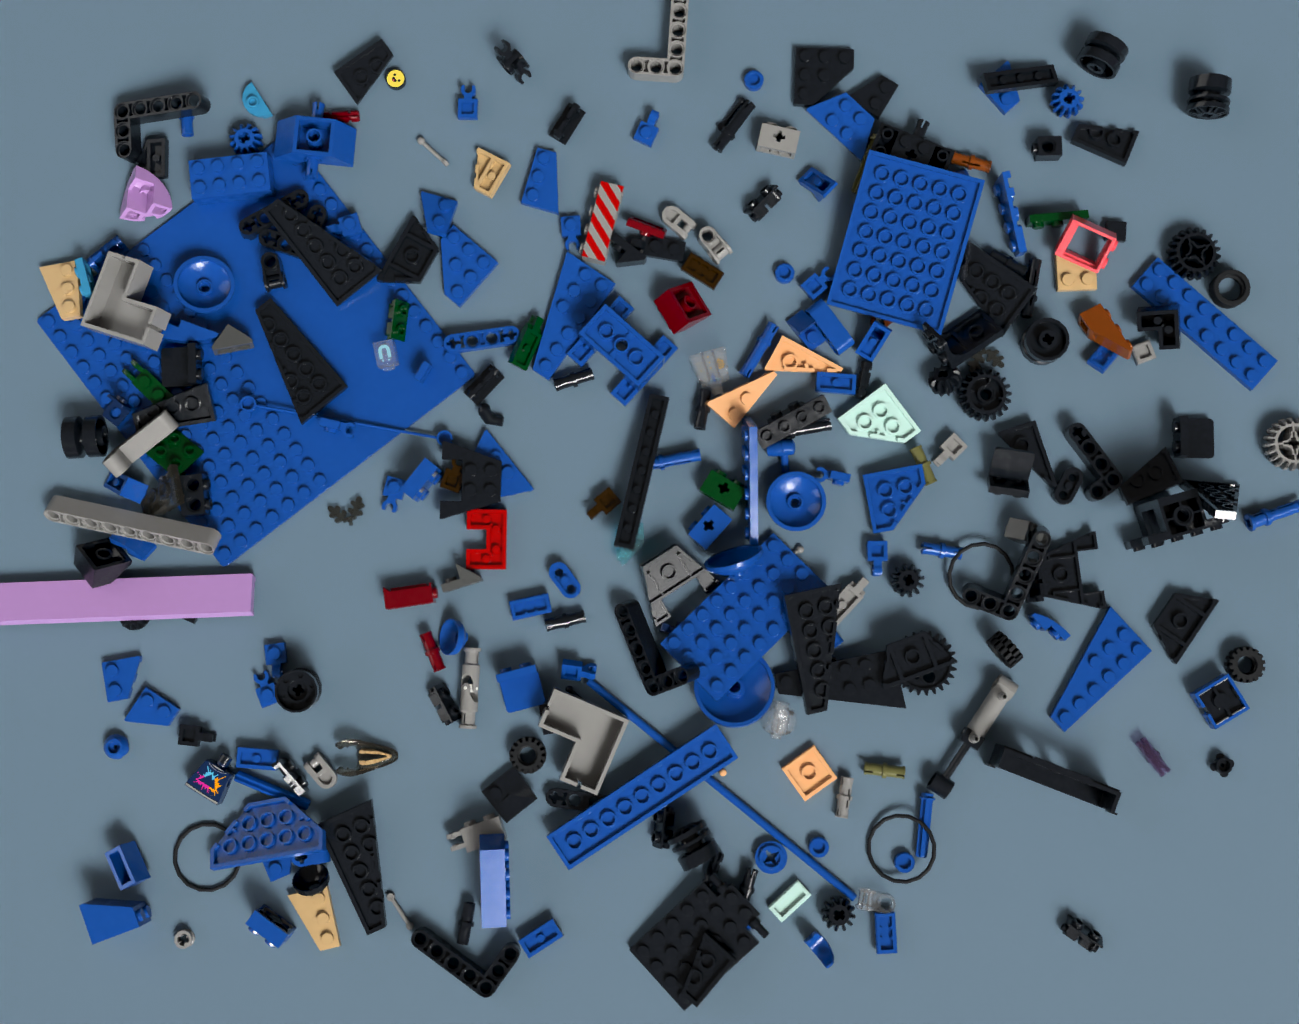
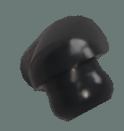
[478,403,504,427]

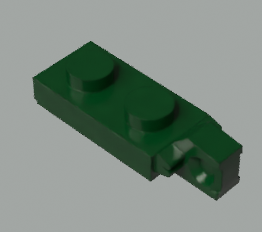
[508,315,544,371]

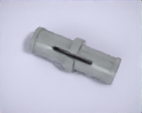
[835,776,854,819]

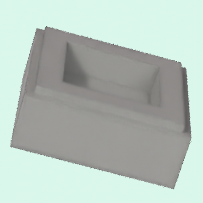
[1132,340,1157,366]

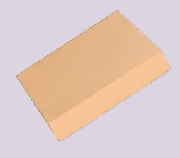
[781,745,837,801]

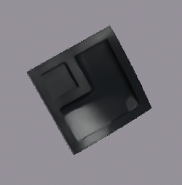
[482,767,538,823]

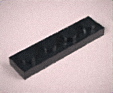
[980,64,1059,95]

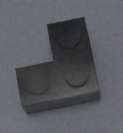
[1136,304,1181,350]

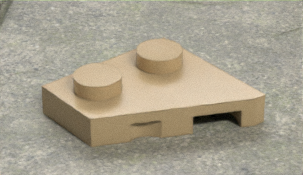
[474,147,511,199]
[1054,255,1097,292]

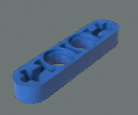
[444,326,520,354]

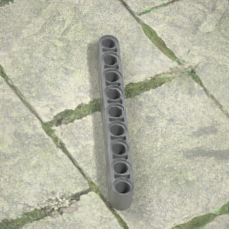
[44,495,221,555]

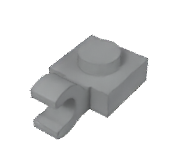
[932,433,968,467]

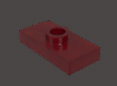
[626,216,667,239]

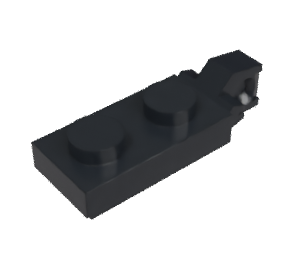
[631,236,686,263]

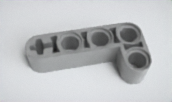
[102,410,180,478]

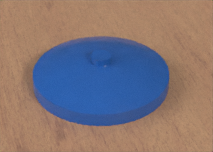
[694,658,775,728]

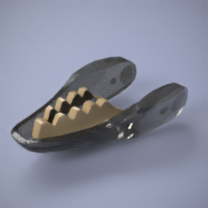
[335,739,398,777]

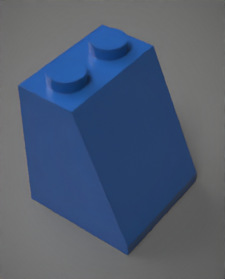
[79,898,152,945]

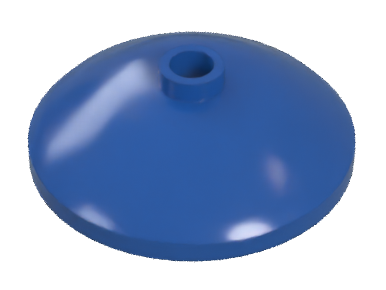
[173,256,235,313]
[766,471,826,531]
[704,544,763,577]

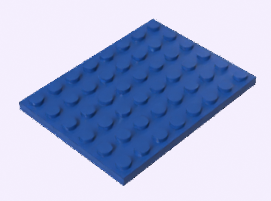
[826,149,985,335]

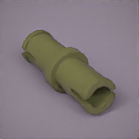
[909,445,937,486]
[864,762,905,779]

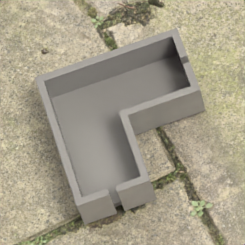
[80,251,171,351]
[538,687,629,795]

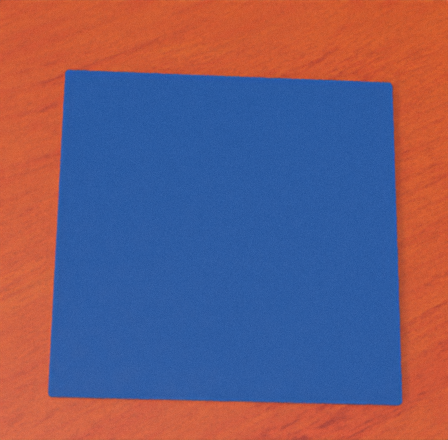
[37,141,475,567]

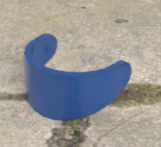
[803,931,834,968]

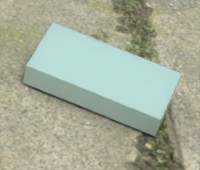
[768,879,811,922]

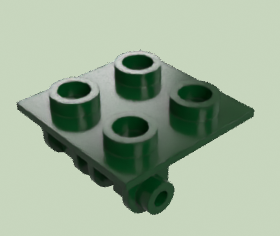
[146,429,204,478]

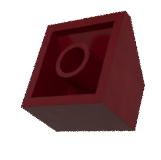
[654,281,712,334]

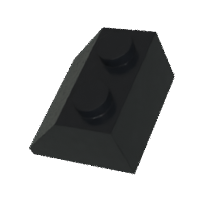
[74,537,132,588]

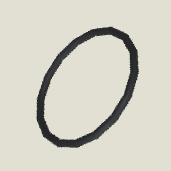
[947,542,1014,610]
[867,814,936,884]
[173,822,240,892]

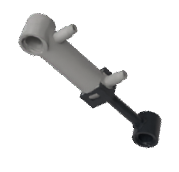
[927,674,1019,799]

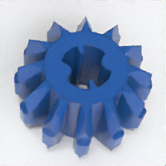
[1050,84,1084,119]
[229,124,263,154]

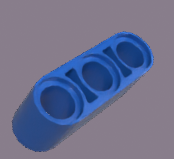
[805,299,855,356]

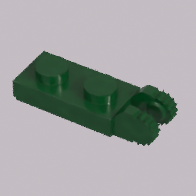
[122,359,173,404]

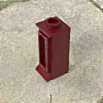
[383,582,438,610]

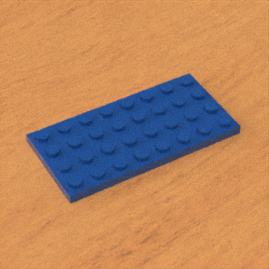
[660,533,827,702]

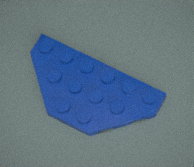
[210,796,326,871]

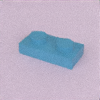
[74,257,95,300]

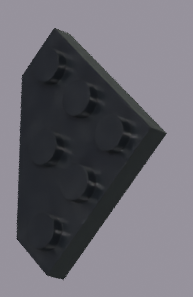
[794,47,854,107]

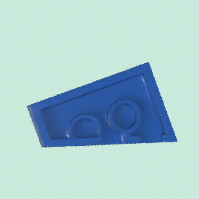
[521,147,559,215]

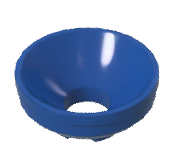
[439,618,468,655]

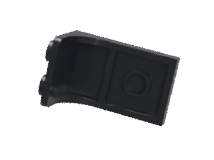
[922,309,1004,369]

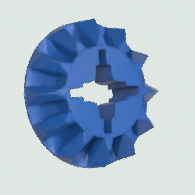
[755,841,787,874]

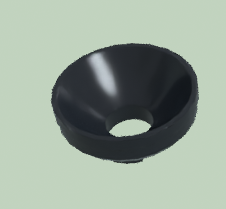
[292,864,330,896]

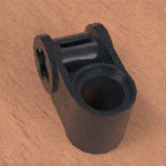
[261,252,288,292]

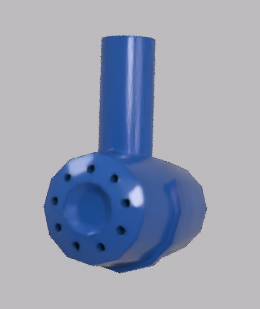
[767,439,796,473]

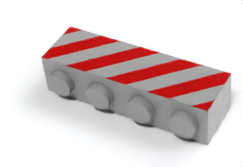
[579,181,624,266]

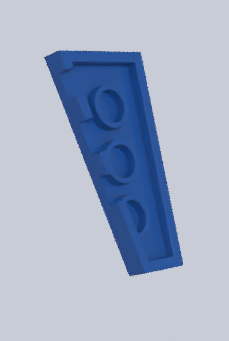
[993,170,1027,257]

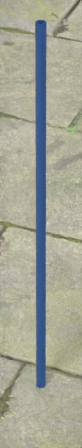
[586,679,857,901]

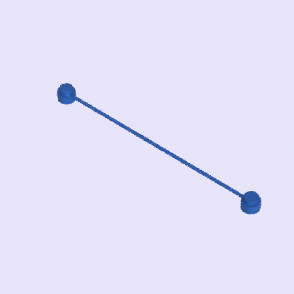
[240,396,453,446]

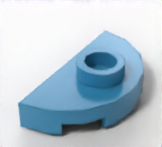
[242,82,273,119]

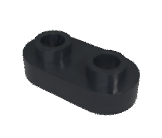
[1052,467,1084,505]

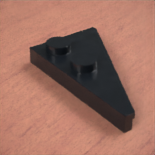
[998,420,1058,488]

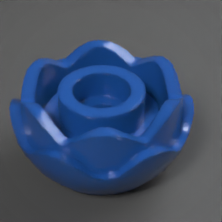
[104,734,129,759]

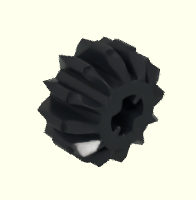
[928,364,963,397]
[890,564,924,598]
[821,896,856,931]

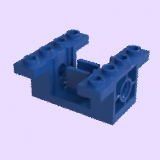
[566,296,678,407]

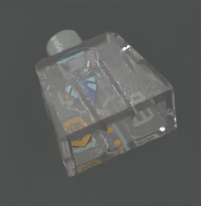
[689,346,729,396]

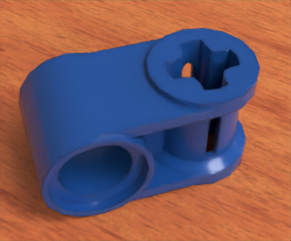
[290,848,331,867]

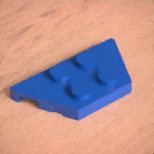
[806,93,875,161]
[475,429,534,497]

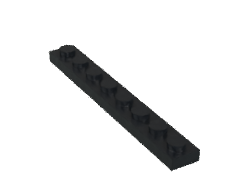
[614,394,670,551]

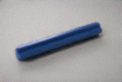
[234,771,311,810]

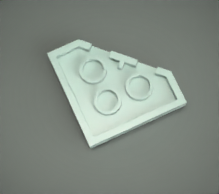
[837,384,921,443]

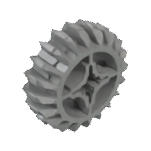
[1263,417,1299,471]

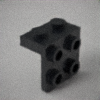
[161,343,204,388]
[1172,416,1214,459]
[987,447,1035,498]

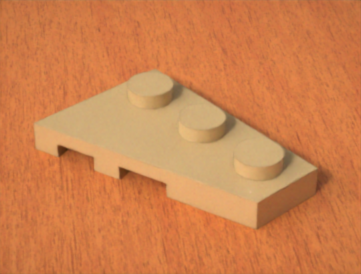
[39,261,84,321]
[287,885,341,951]

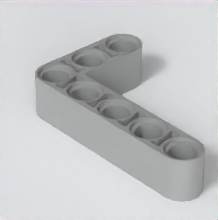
[628,0,689,83]

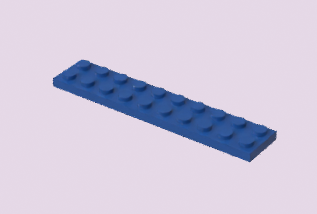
[546,723,738,870]

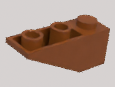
[1078,303,1133,360]

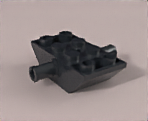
[871,119,955,170]

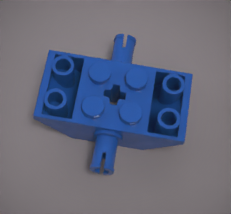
[274,102,357,181]

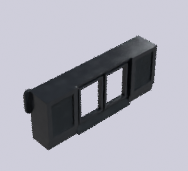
[985,743,1121,815]

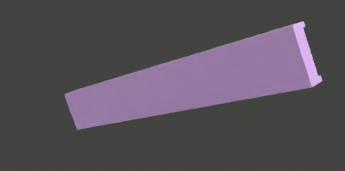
[0,573,256,625]

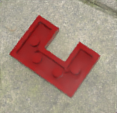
[466,509,507,570]

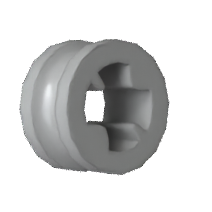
[174,929,195,949]

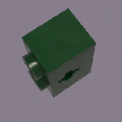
[699,469,744,512]

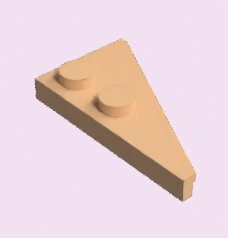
[764,335,843,373]
[705,371,777,428]

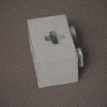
[756,122,800,159]

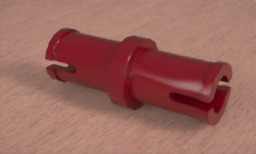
[419,631,446,672]

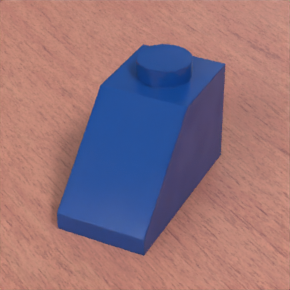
[104,472,149,504]

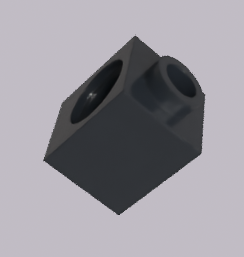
[1031,136,1063,161]

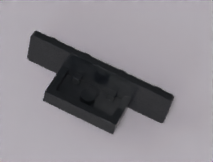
[757,394,832,449]

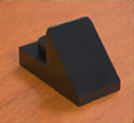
[611,233,647,267]

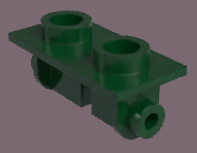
[385,299,409,342]

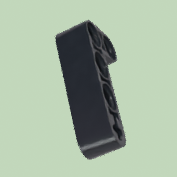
[1064,423,1123,502]

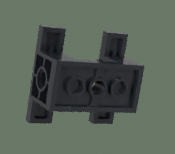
[1124,488,1229,552]

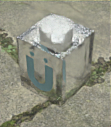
[373,339,400,371]

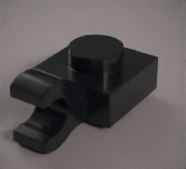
[178,724,217,747]

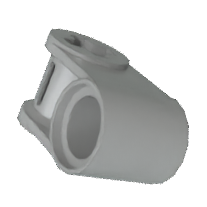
[698,226,733,265]

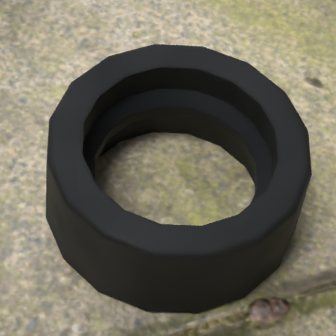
[1209,269,1251,309]

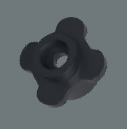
[1210,753,1234,777]

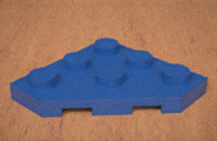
[441,225,498,308]
[863,464,926,534]

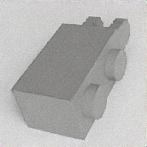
[446,813,508,853]

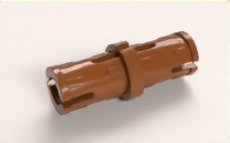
[950,152,992,173]

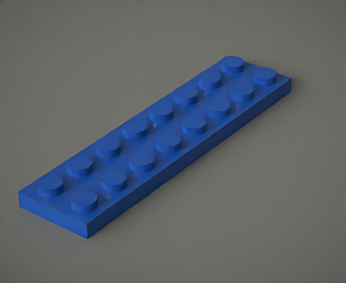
[1130,257,1278,391]

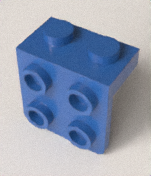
[496,662,546,713]

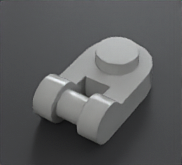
[662,206,697,240]
[303,752,338,789]

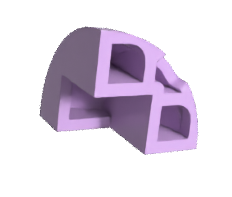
[120,165,172,221]

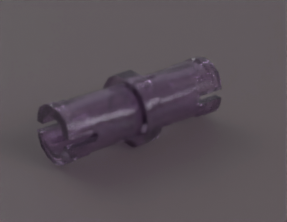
[1135,737,1171,777]

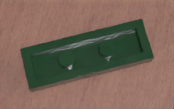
[1025,210,1089,230]

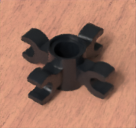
[494,39,531,84]

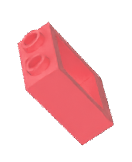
[1054,214,1118,274]

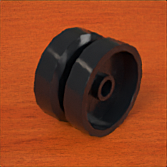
[1076,31,1129,79]
[1020,318,1069,365]

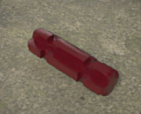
[323,110,360,122]

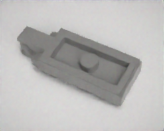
[836,577,869,626]

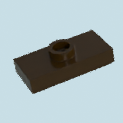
[681,252,724,291]

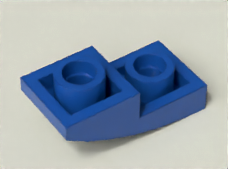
[109,534,157,561]
[1028,613,1071,641]

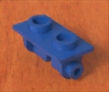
[86,235,129,275]

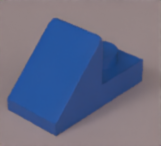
[798,167,838,202]
[786,310,826,351]
[855,320,892,362]

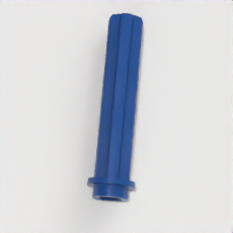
[915,792,935,858]

